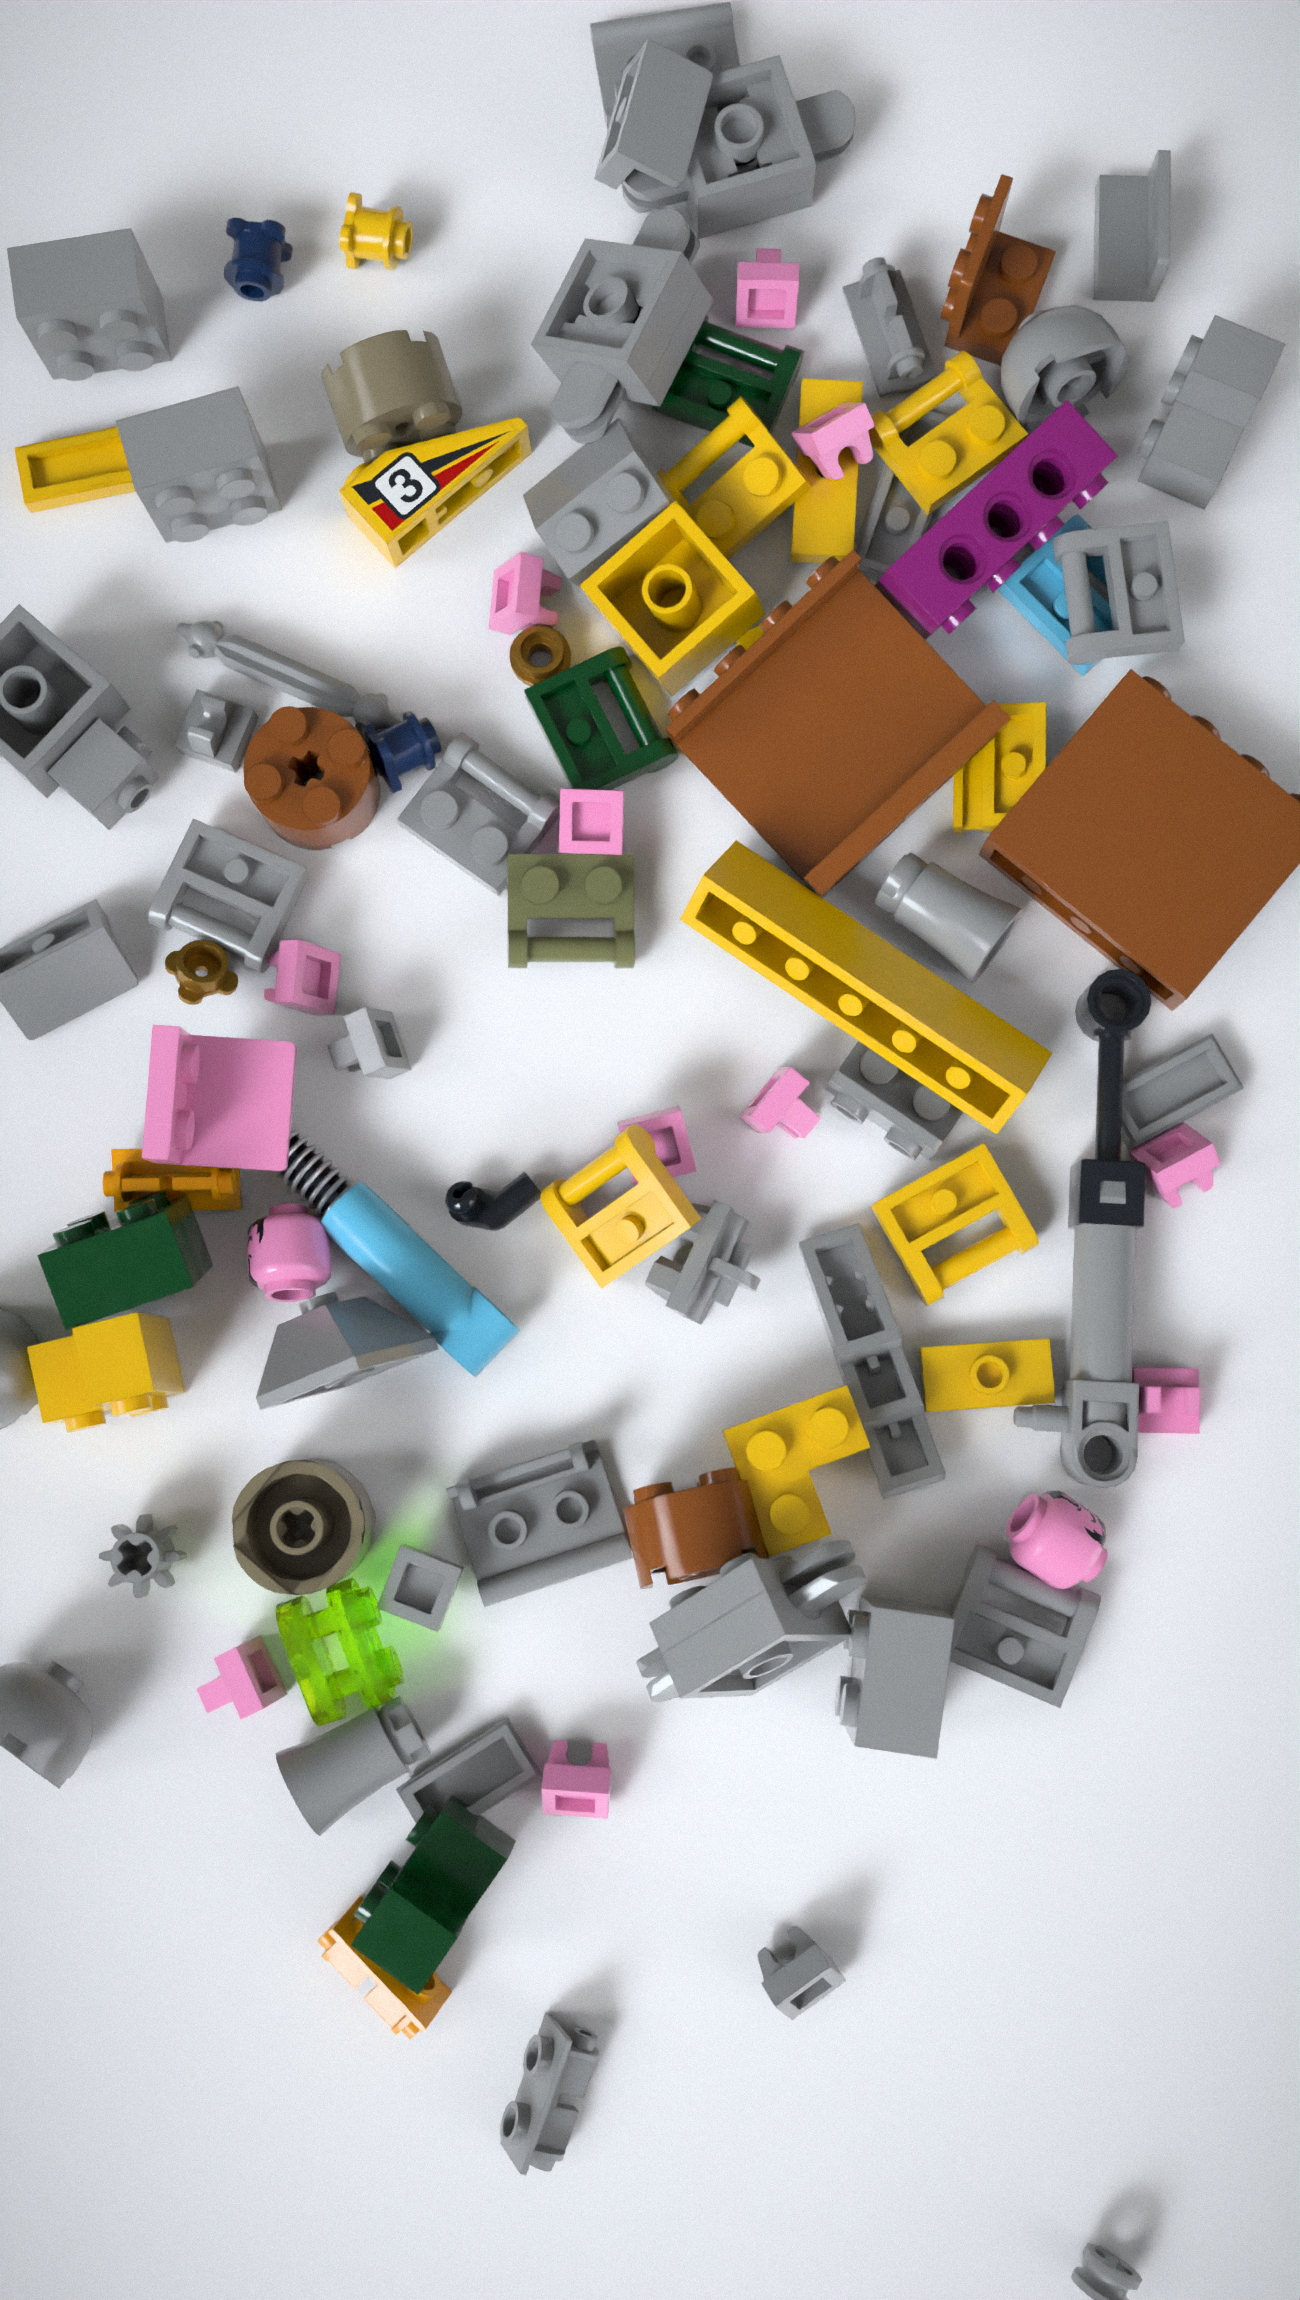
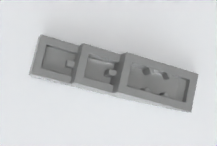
[799,1223,946,1499]

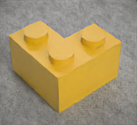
[27,1312,186,1433]
[722,1385,871,1557]

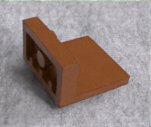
[940,174,1056,366]

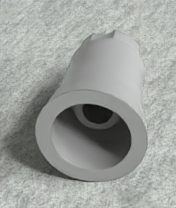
[875,852,1023,984]
[276,1696,431,1836]

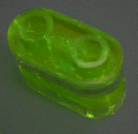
[276,1578,404,1727]

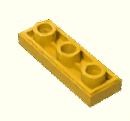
[790,378,863,563]

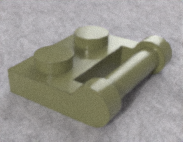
[507,854,635,968]

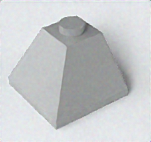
[256,1292,438,1410]

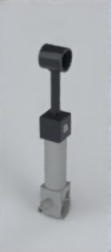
[1013,969,1151,1488]

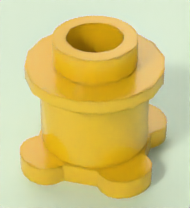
[339,192,413,270]

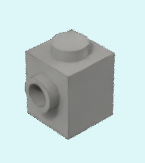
[47,718,159,830]

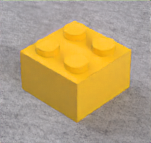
[580,500,766,697]

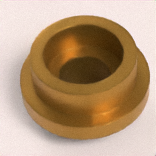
[509,626,571,686]

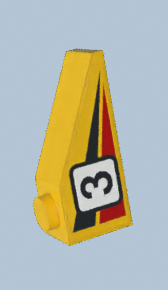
[339,417,532,568]

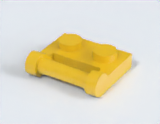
[868,351,1028,515]
[657,396,812,560]
[540,1124,702,1288]
[870,1143,1039,1307]

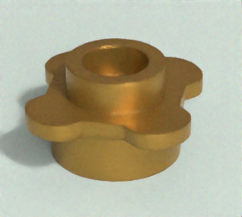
[165,940,238,1005]

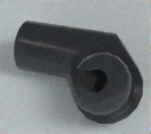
[445,1172,541,1231]

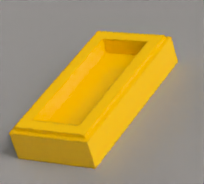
[14,427,136,513]

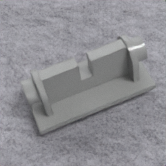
[842,257,937,398]
[500,2012,600,2176]

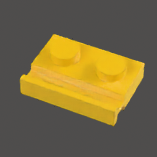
[953,702,1047,834]

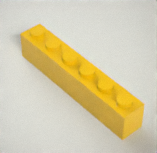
[680,840,1052,1134]

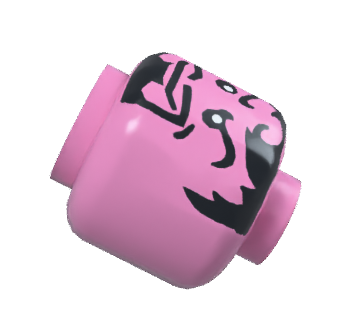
[247,1203,331,1302]
[1006,1490,1108,1589]

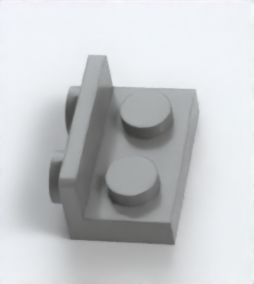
[825,1041,963,1160]

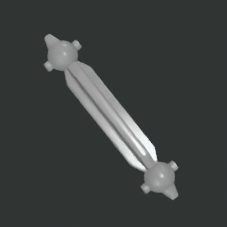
[176,620,401,732]

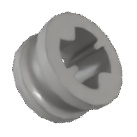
[1071,2243,1142,2300]

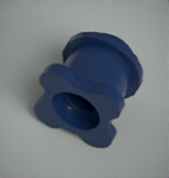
[224,217,293,302]
[361,711,442,794]

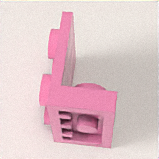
[142,1025,297,1172]

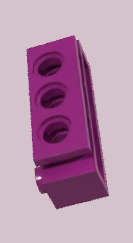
[875,400,1118,640]

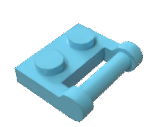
[998,514,1113,677]

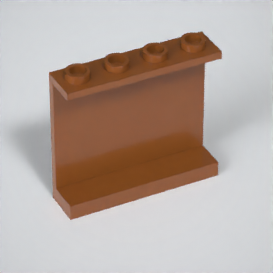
[665,550,1011,898]
[978,669,1300,1011]

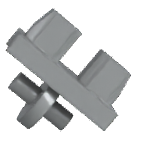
[645,1200,761,1325]

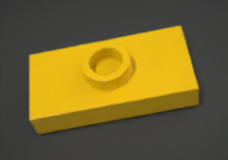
[918,1338,1056,1412]

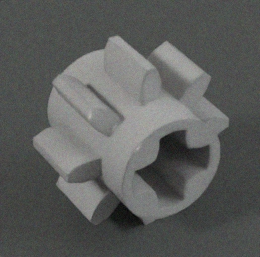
[99,1514,187,1598]

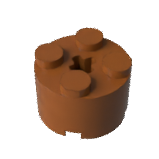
[243,706,381,850]
[623,1467,769,1589]

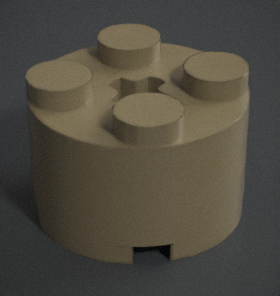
[321,330,462,463]
[231,1459,376,1595]

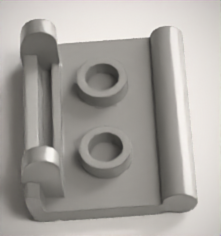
[590,1,740,130]
[446,1439,633,1607]

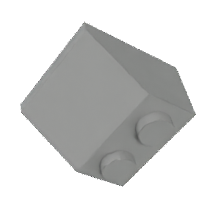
[523,418,675,588]

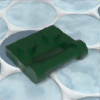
[652,315,804,448]
[524,646,679,790]

